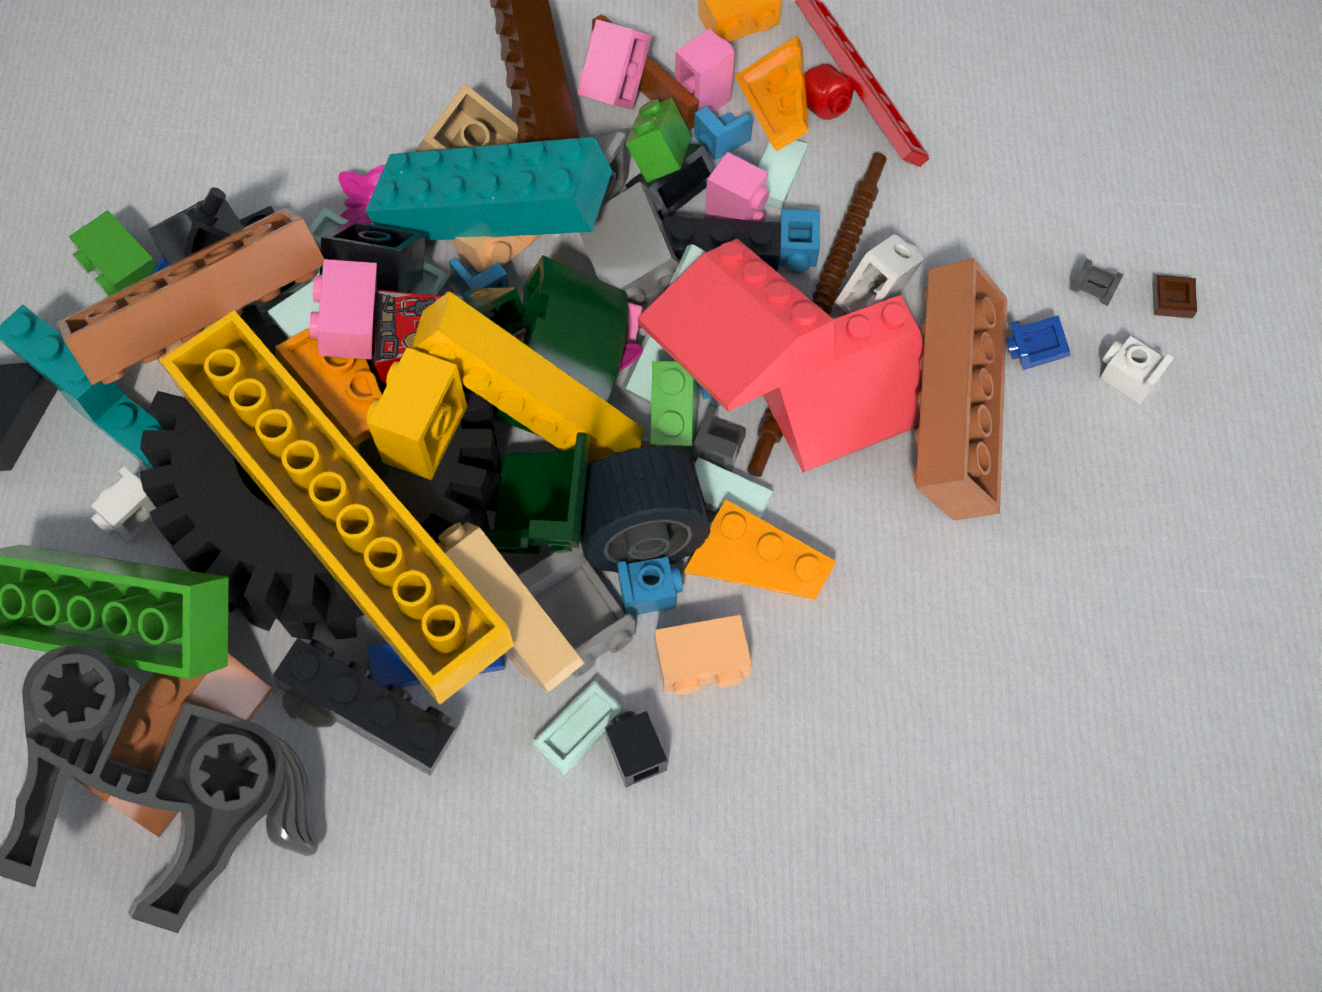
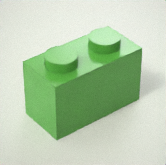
[625,97,692,183]
[69,210,156,296]
[650,361,698,446]

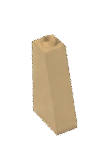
[437,522,584,692]

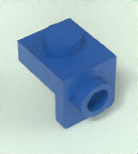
[1006,315,1070,370]

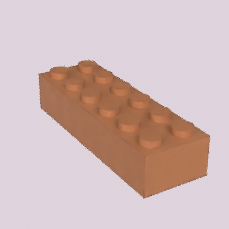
[57,208,324,385]
[913,258,1007,520]

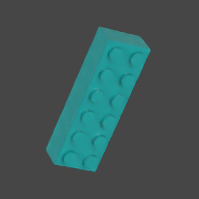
[365,137,612,241]

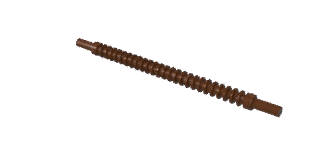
[747,153,887,477]

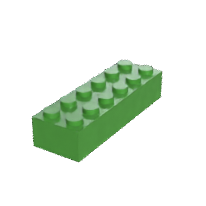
[0,545,229,679]

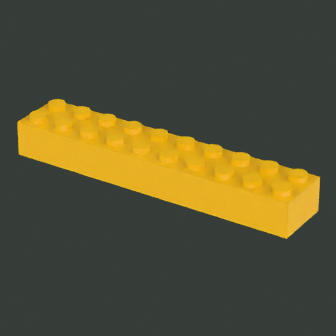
[159,310,514,705]

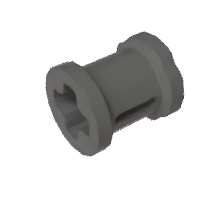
[1072,259,1124,306]

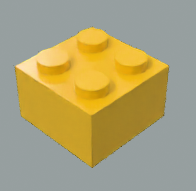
[367,347,467,480]

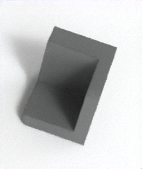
[692,404,746,472]

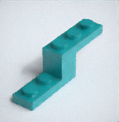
[0,304,163,469]

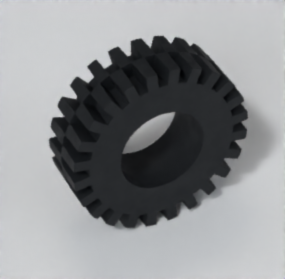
[140,293,502,640]

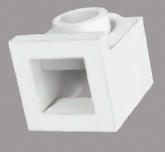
[1100,336,1174,405]
[90,466,156,542]

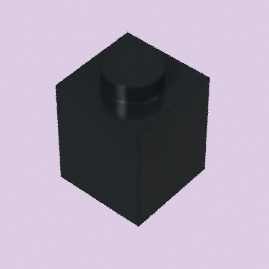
[605,711,668,787]

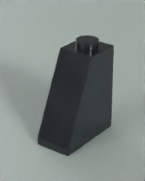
[0,363,58,471]

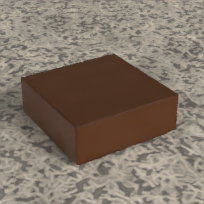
[1152,275,1197,318]

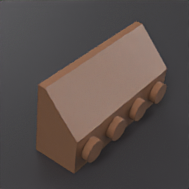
[72,653,273,838]

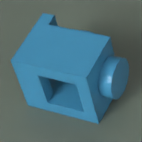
[779,209,820,272]
[617,557,683,616]

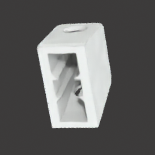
[835,234,923,314]

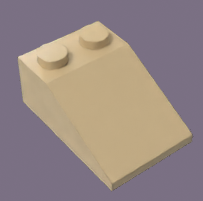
[415,83,518,152]

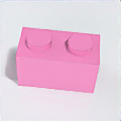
[578,19,652,110]
[675,28,735,112]
[705,152,769,222]
[309,259,377,359]

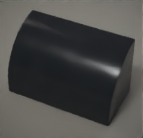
[625,144,715,220]

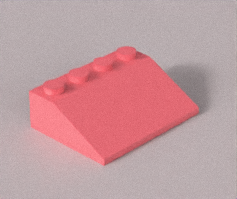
[637,239,834,412]
[763,295,924,473]

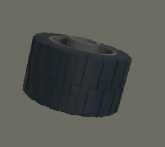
[580,447,711,573]

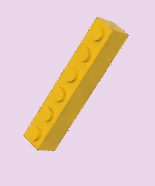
[412,291,643,468]

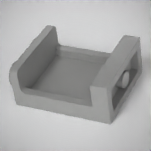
[580,182,680,305]
[518,542,635,677]

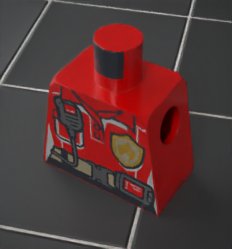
[374,290,442,383]

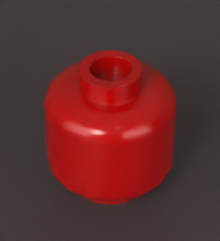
[804,64,854,120]

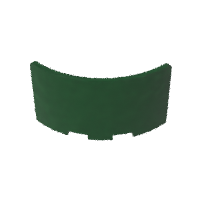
[492,255,628,436]
[482,432,590,554]

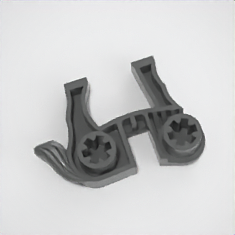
[0,645,318,933]

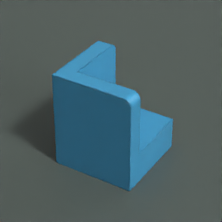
[694,106,753,161]
[449,257,509,293]

